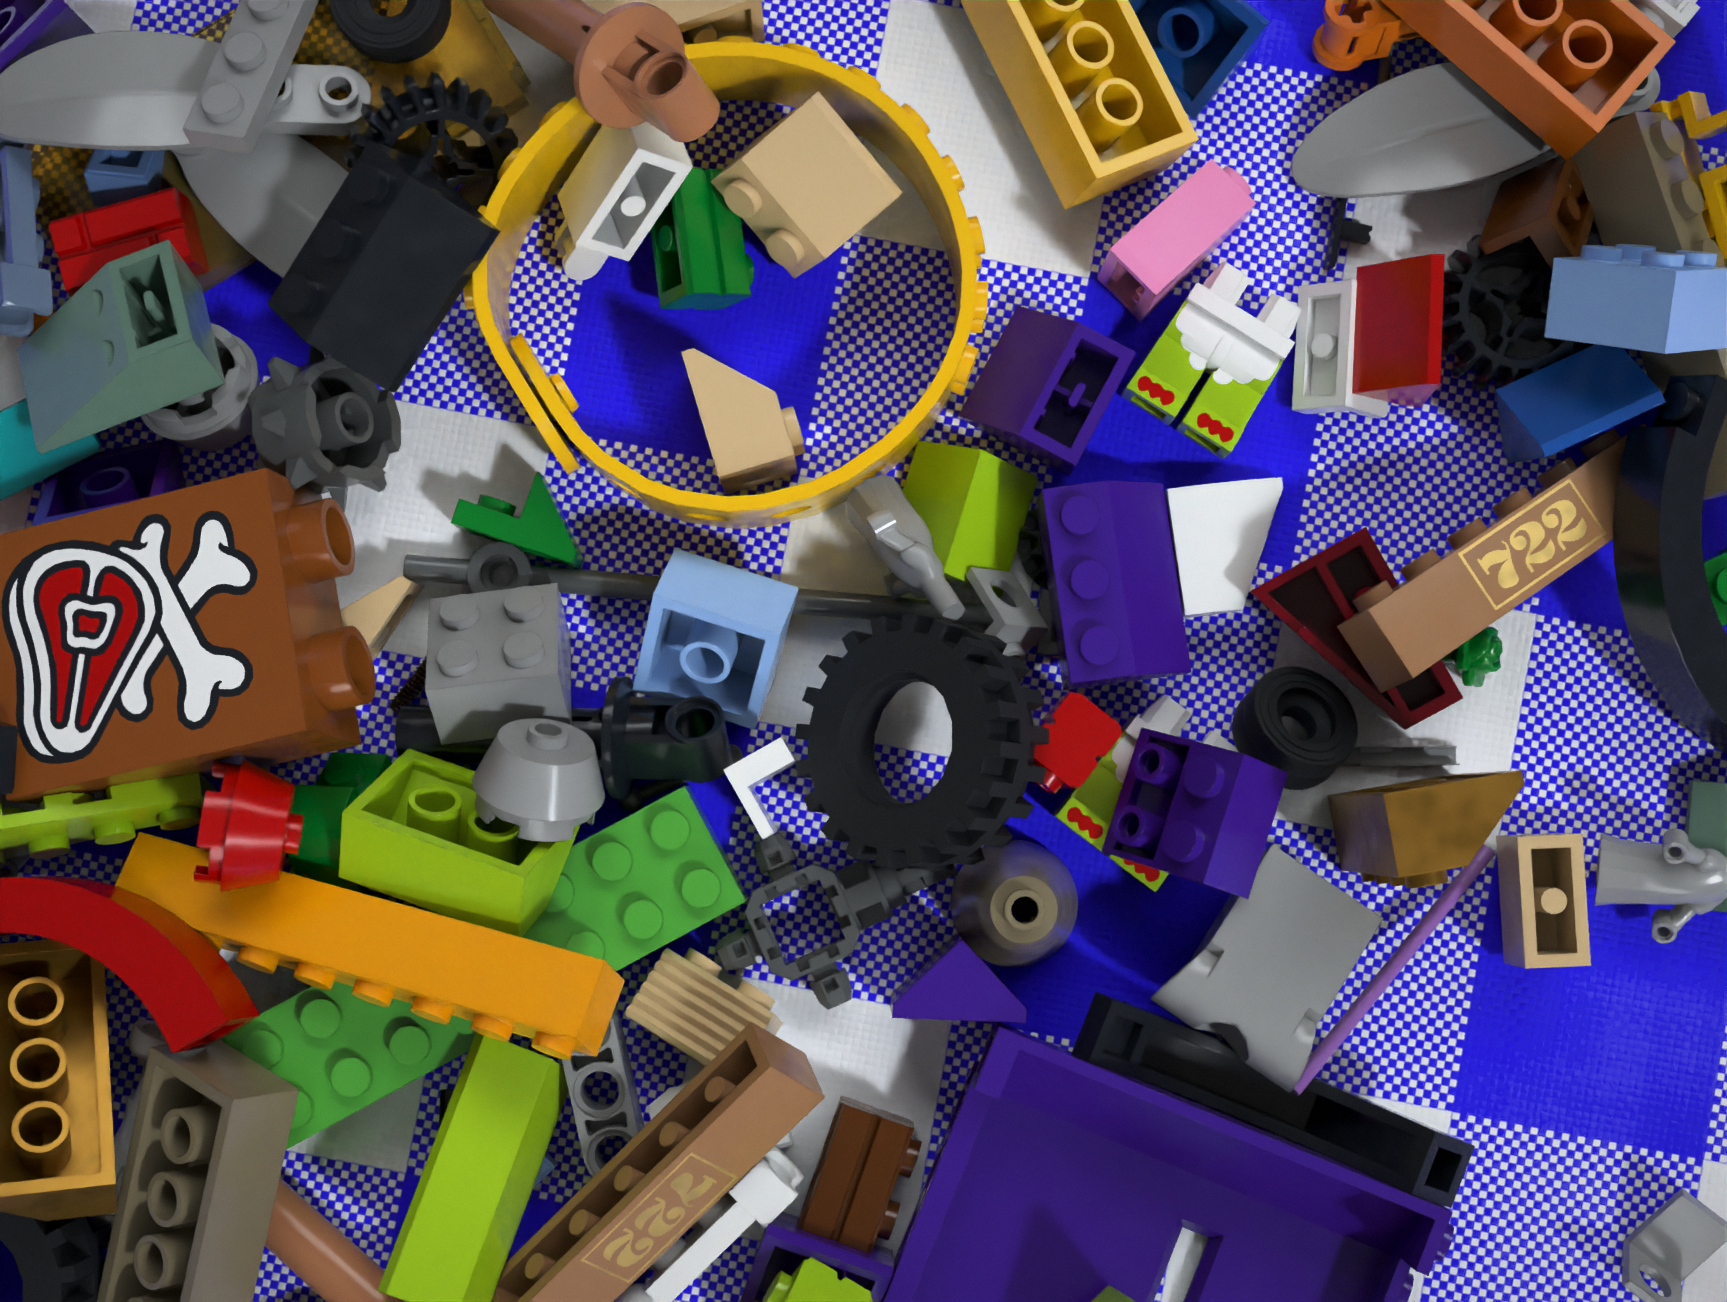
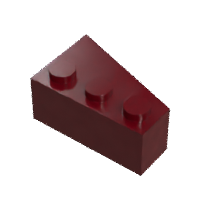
[1249,527,1463,730]

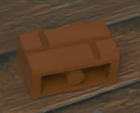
[797,1096,922,1253]

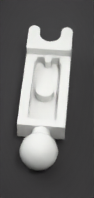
[614,1146,804,1302]

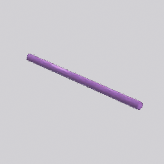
[1291,845,1495,1096]

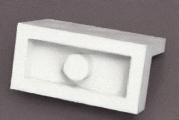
[1292,279,1388,418]
[723,737,797,839]

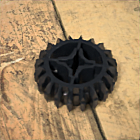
[344,71,518,210]
[1441,235,1594,391]

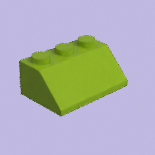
[338,749,581,937]

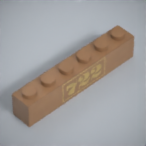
[1337,424,1646,693]
[491,1022,825,1302]

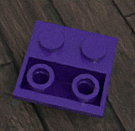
[958,306,1136,476]
[1102,727,1288,899]

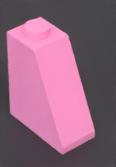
[1097,158,1256,322]

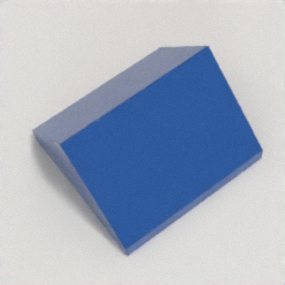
[1129,0,1270,119]
[1495,344,1666,463]

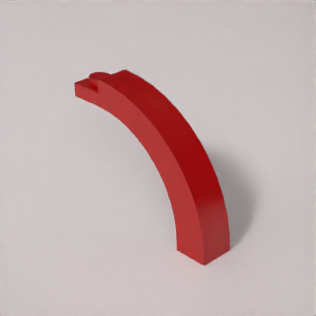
[0,876,260,1053]

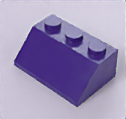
[1036,480,1191,690]

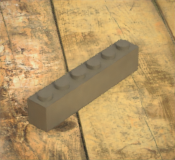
[1573,111,1727,500]

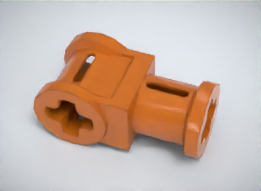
[1311,0,1427,71]

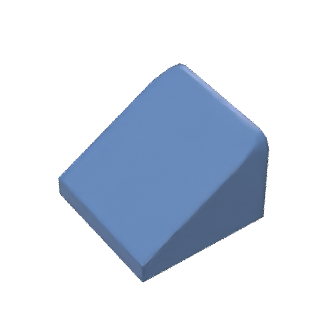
[83,149,165,207]

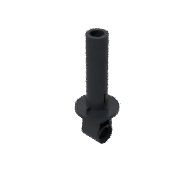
[395,676,732,800]

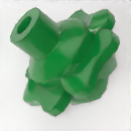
[1442,627,1503,687]

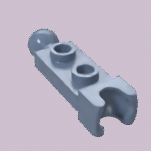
[0,137,53,337]

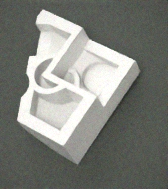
[1164,477,1283,619]

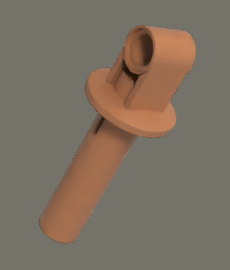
[482,0,720,142]
[265,1178,407,1302]

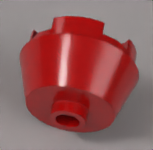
[194,759,304,892]

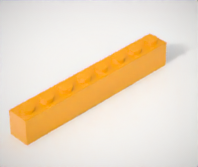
[115,832,625,1060]

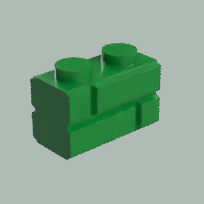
[650,168,754,310]

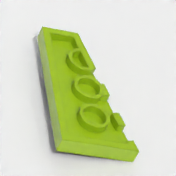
[0,773,216,869]

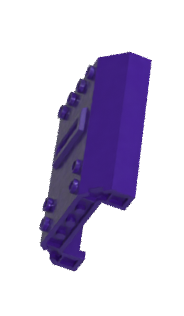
[881,1022,1454,1302]

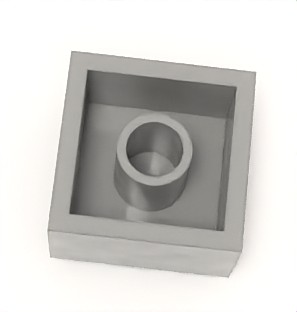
[425,583,572,745]

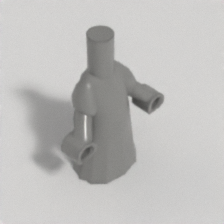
[846,474,965,622]
[1594,828,1727,943]

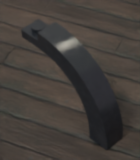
[1613,374,1727,753]
[1072,992,1475,1208]

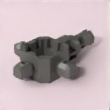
[715,833,958,1010]

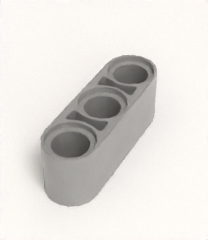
[562,1006,644,1177]

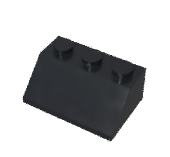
[267,140,501,393]

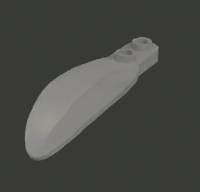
[0,31,372,151]
[1291,62,1660,198]
[171,132,349,278]

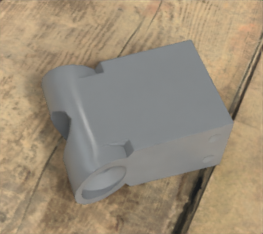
[1150,844,1384,1093]

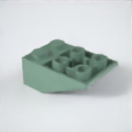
[17,239,226,454]

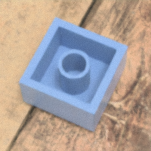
[1544,244,1727,354]
[632,548,799,730]

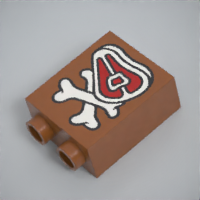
[0,468,376,805]

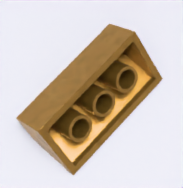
[1327,770,1524,888]
[0,939,117,1221]

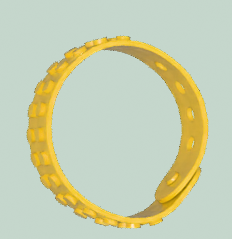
[463,36,988,529]

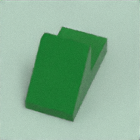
[451,472,584,569]

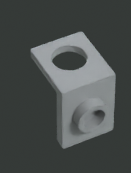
[965,567,1049,662]
[1622,1189,1727,1302]

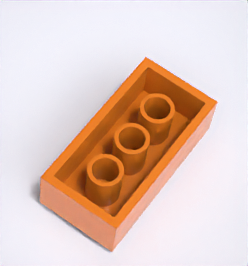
[1380,0,1676,161]

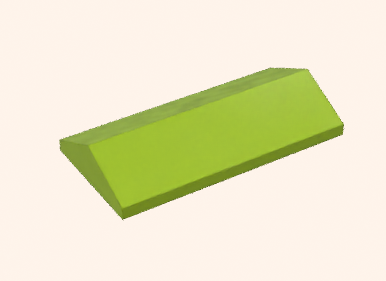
[377,1032,569,1302]

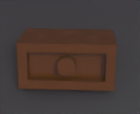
[1478,155,1595,270]

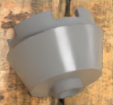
[141,323,260,452]
[472,718,605,842]

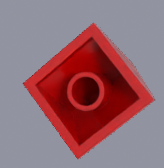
[1352,254,1445,407]

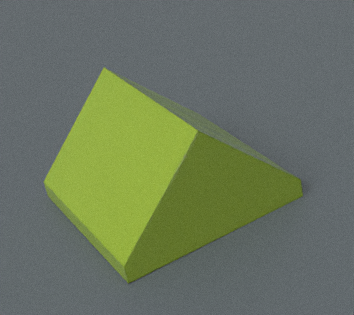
[881,440,1039,598]

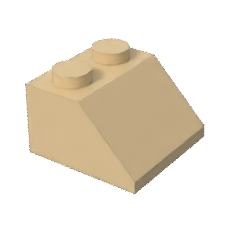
[710,91,903,279]
[681,348,806,494]

